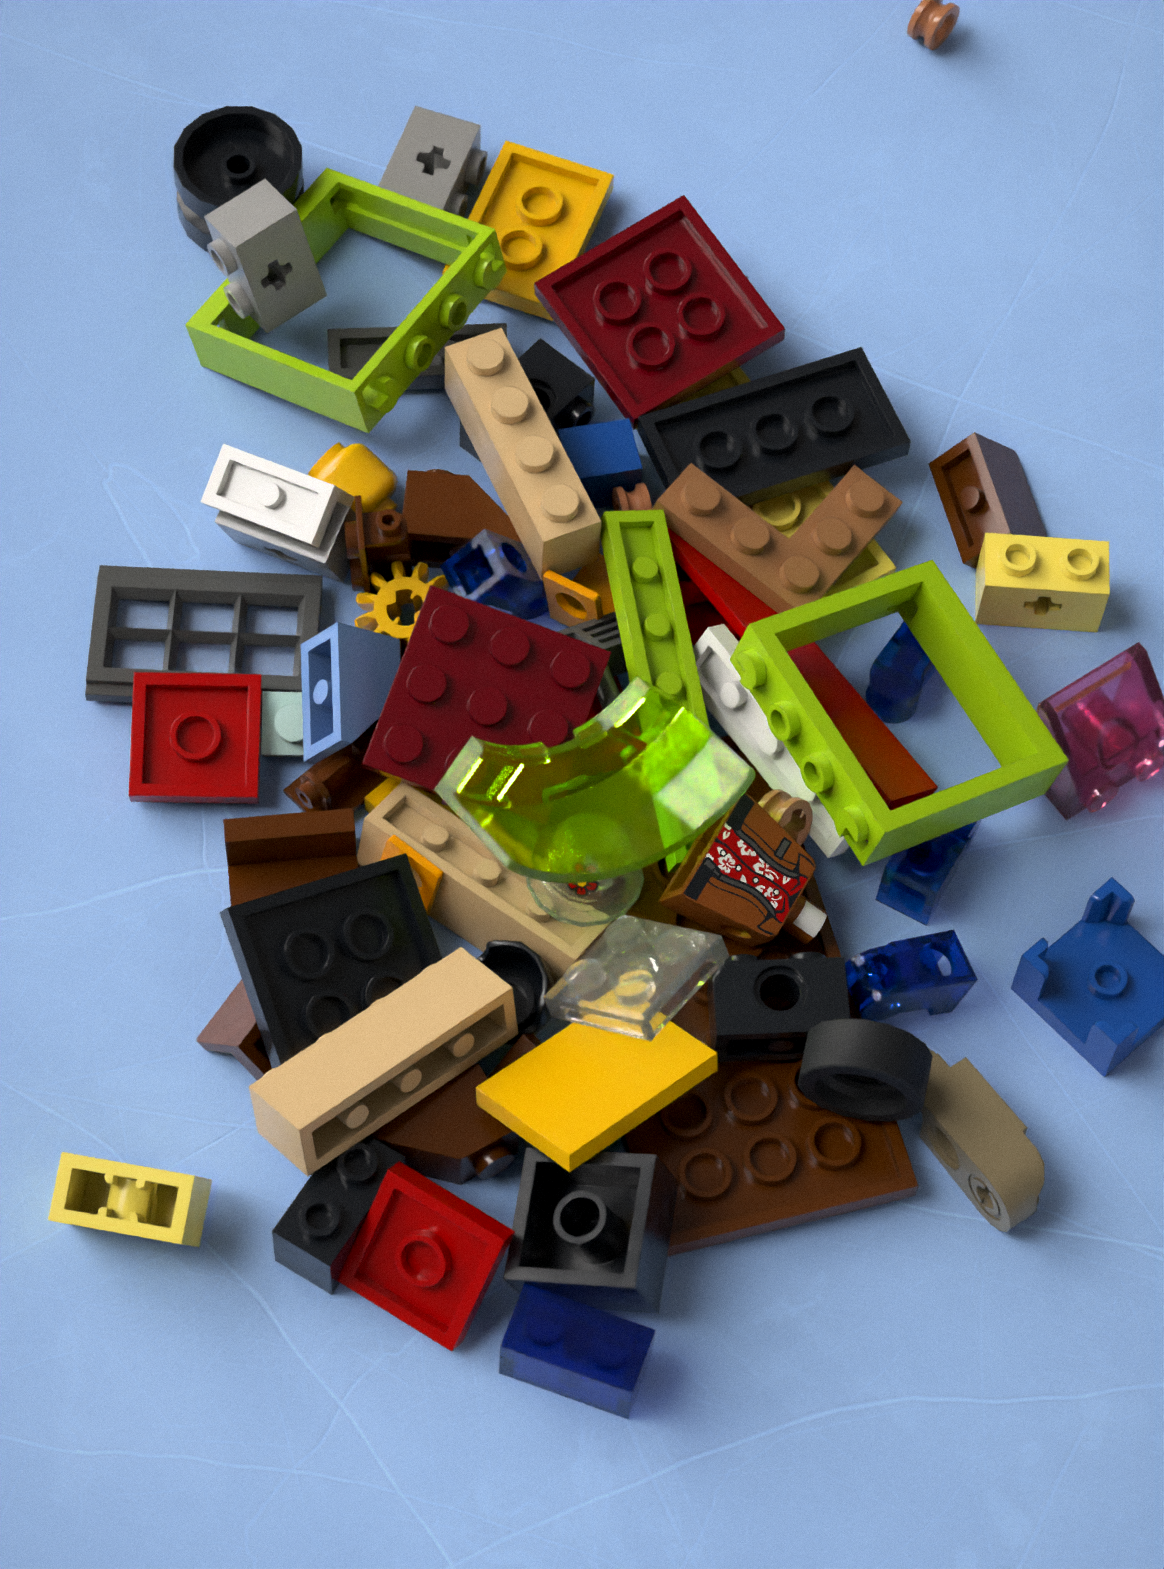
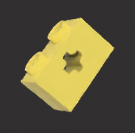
[975,533,1110,632]
[48,1152,212,1247]

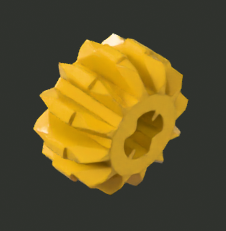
[354,561,450,661]

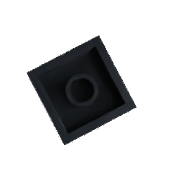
[503,1147,679,1313]

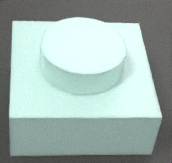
[261,691,304,757]

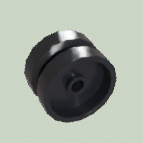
[173,106,304,252]

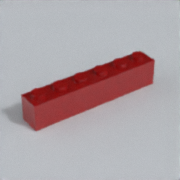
[667,527,938,841]

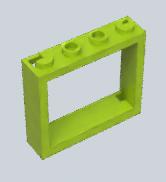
[185,168,507,434]
[730,559,1069,866]

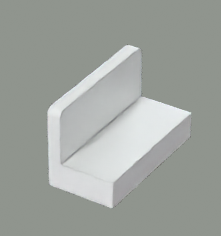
[201,444,355,548]

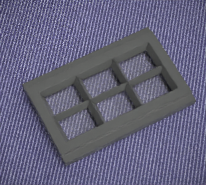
[85,565,323,703]

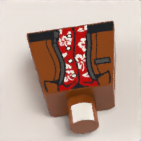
[658,791,827,947]

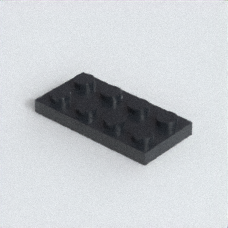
[637,347,911,506]

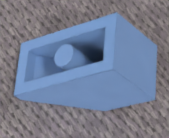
[301,622,401,764]

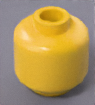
[307,442,398,513]

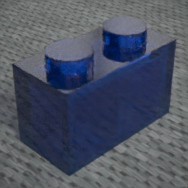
[499,1283,656,1420]

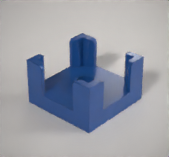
[1010,877,1164,1077]

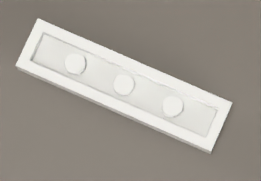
[693,624,850,858]

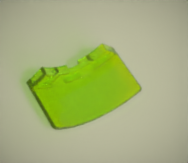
[434,676,756,883]

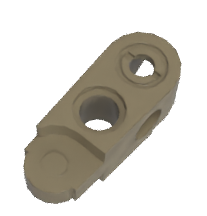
[919,1048,1044,1232]

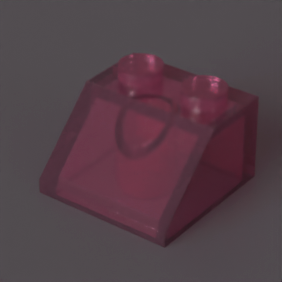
[1036,642,1164,821]

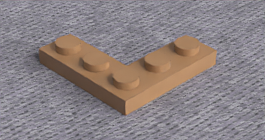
[652,463,903,613]

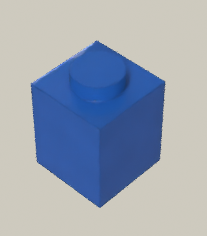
[557,418,643,509]

